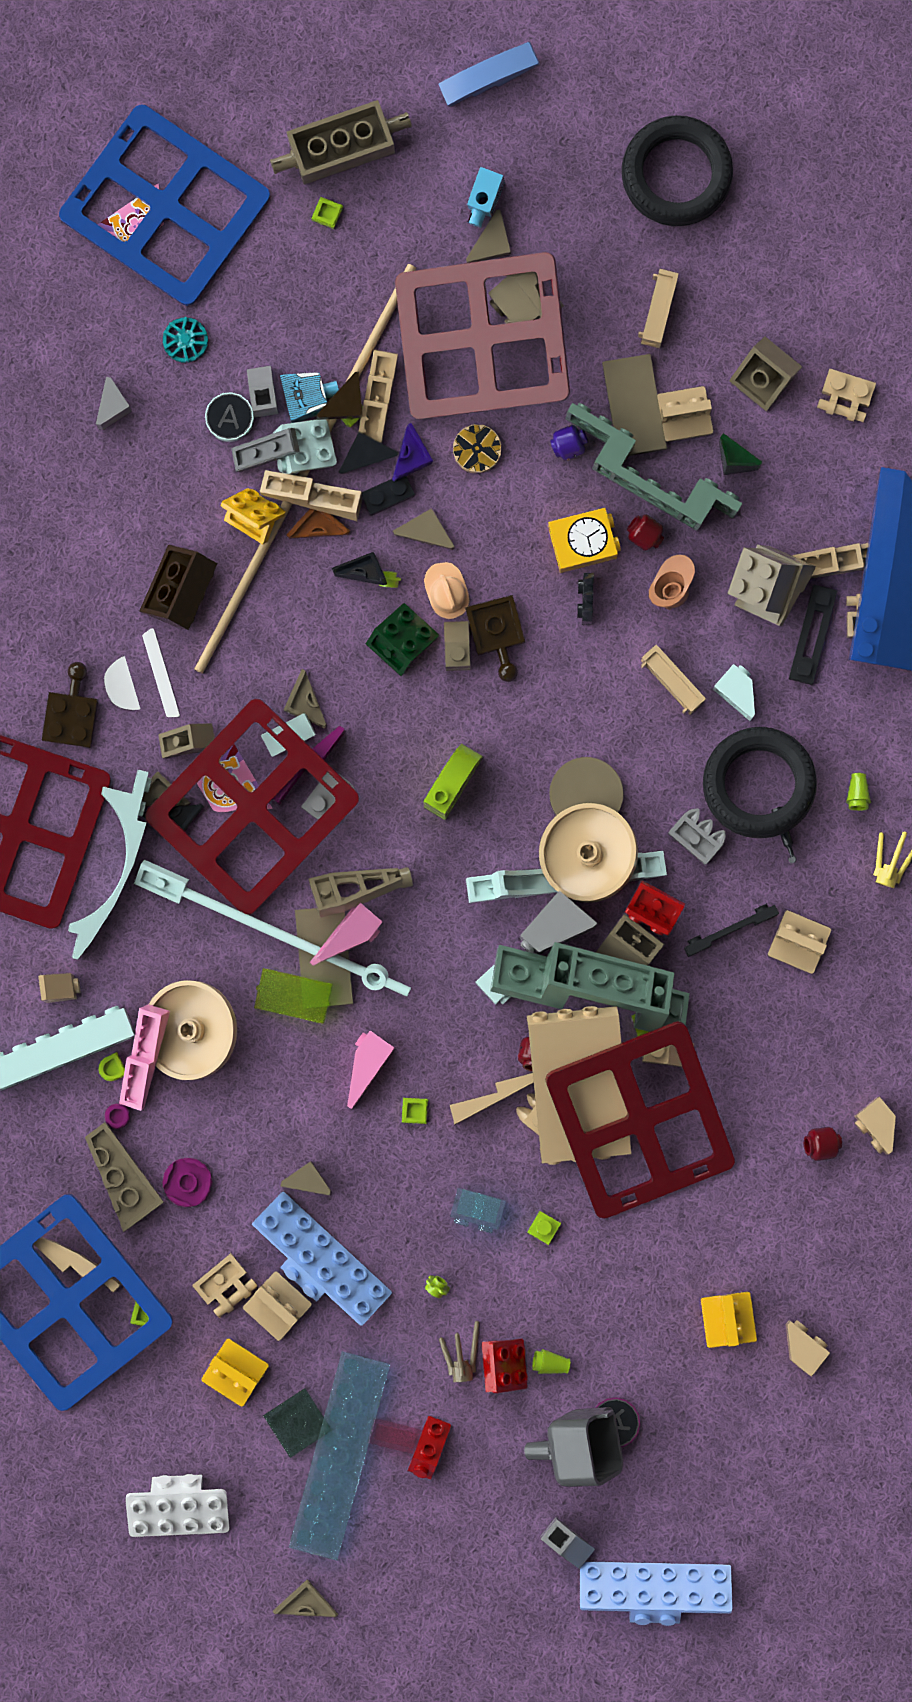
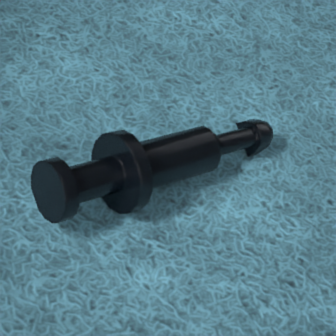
[771,806,796,863]

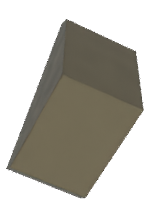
[281,1161,331,1195]

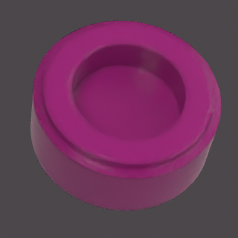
[105,1104,130,1129]

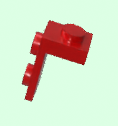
[407,1416,451,1479]

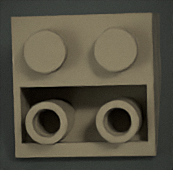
[596,914,664,966]

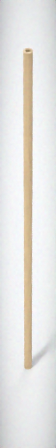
[194,264,416,674]

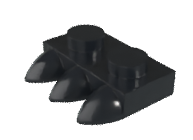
[577,573,594,625]

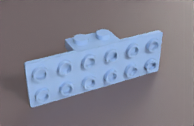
[252,1192,392,1326]
[580,1562,732,1626]

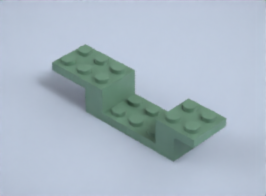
[565,403,742,531]
[490,942,690,1032]

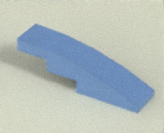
[438,42,540,107]

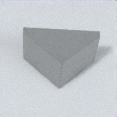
[96,377,132,430]

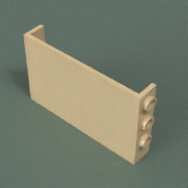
[527,1006,631,1165]

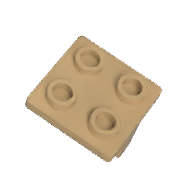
[657,386,713,442]
[768,910,831,974]
[243,1271,312,1341]

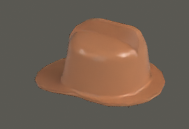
[649,555,695,610]

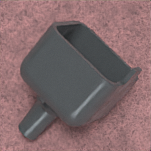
[524,1407,623,1487]

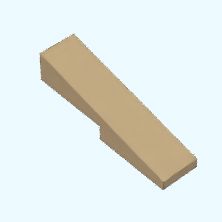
[260,470,362,521]
[450,1073,534,1125]

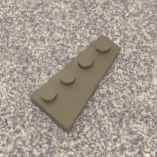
[85,1122,164,1232]

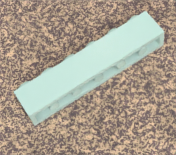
[0,1006,135,1091]

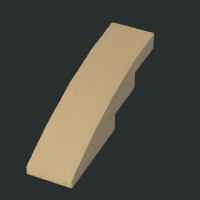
[359,350,398,443]
[792,543,868,579]
[34,1237,122,1292]

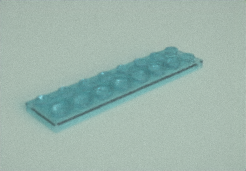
[289,1351,390,1561]

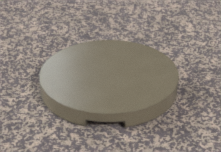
[549,757,623,816]

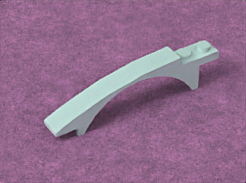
[68,770,152,959]
[466,851,667,903]

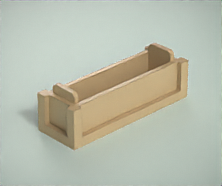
[638,269,679,348]
[641,644,706,715]

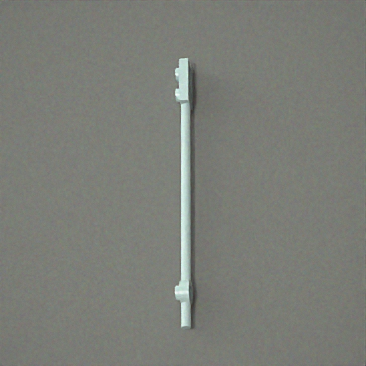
[134,860,411,996]

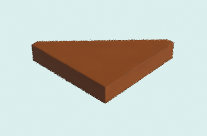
[286,509,350,539]

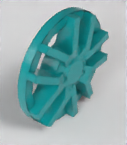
[162,317,208,363]

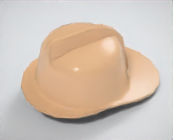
[424,562,469,619]

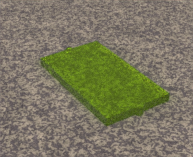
[254,968,333,1024]

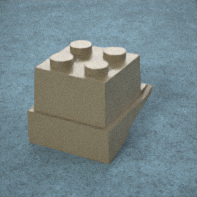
[488,272,564,323]
[727,544,816,626]

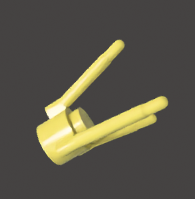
[873,831,912,888]

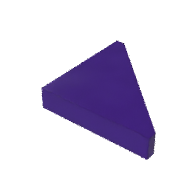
[392,423,433,482]

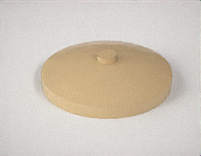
[539,803,638,902]
[149,981,237,1080]

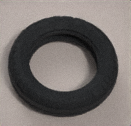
[622,115,733,226]
[703,727,817,838]

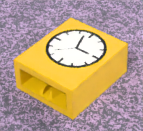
[548,508,621,573]

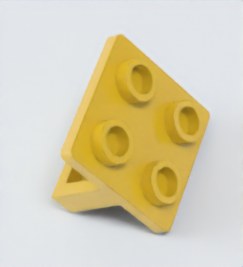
[221,488,286,544]
[701,1292,757,1348]
[201,1339,269,1407]

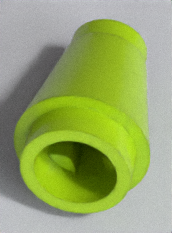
[846,773,871,811]
[532,1349,570,1374]

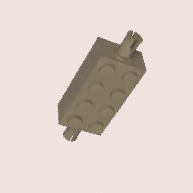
[270,100,412,185]

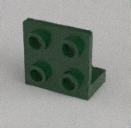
[365,603,439,676]

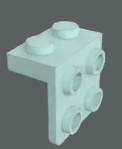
[273,420,337,475]

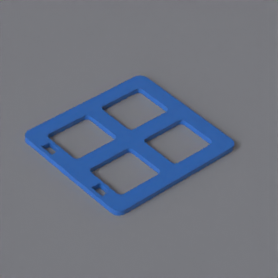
[59,104,270,306]
[0,1194,173,1411]

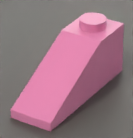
[310,903,382,966]
[347,1031,395,1109]

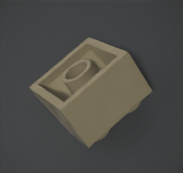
[729,336,802,411]

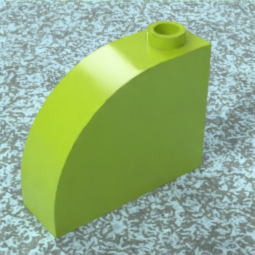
[423,744,483,820]

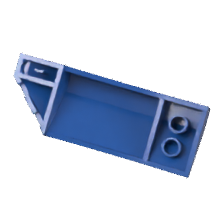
[849,467,912,671]

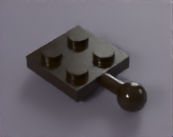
[465,595,525,682]
[42,662,98,748]

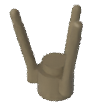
[439,1321,480,1382]

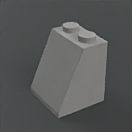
[520,891,597,955]

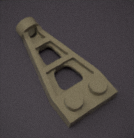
[308,867,413,918]

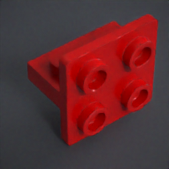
[625,880,685,936]
[482,1339,528,1393]

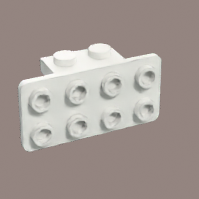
[126,1474,229,1537]

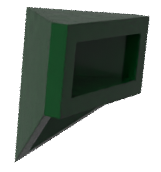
[719,433,762,475]

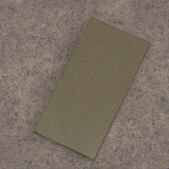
[602,354,667,456]
[295,908,353,1009]

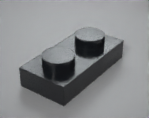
[361,476,415,516]

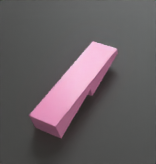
[119,1004,170,1111]

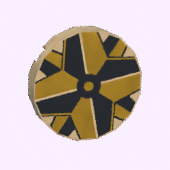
[453,424,501,473]

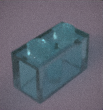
[450,1188,506,1233]

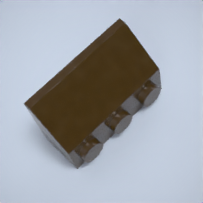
[139,545,218,630]

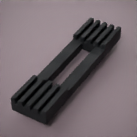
[789,584,838,685]
[684,903,779,957]

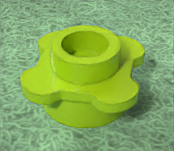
[425,1275,450,1299]

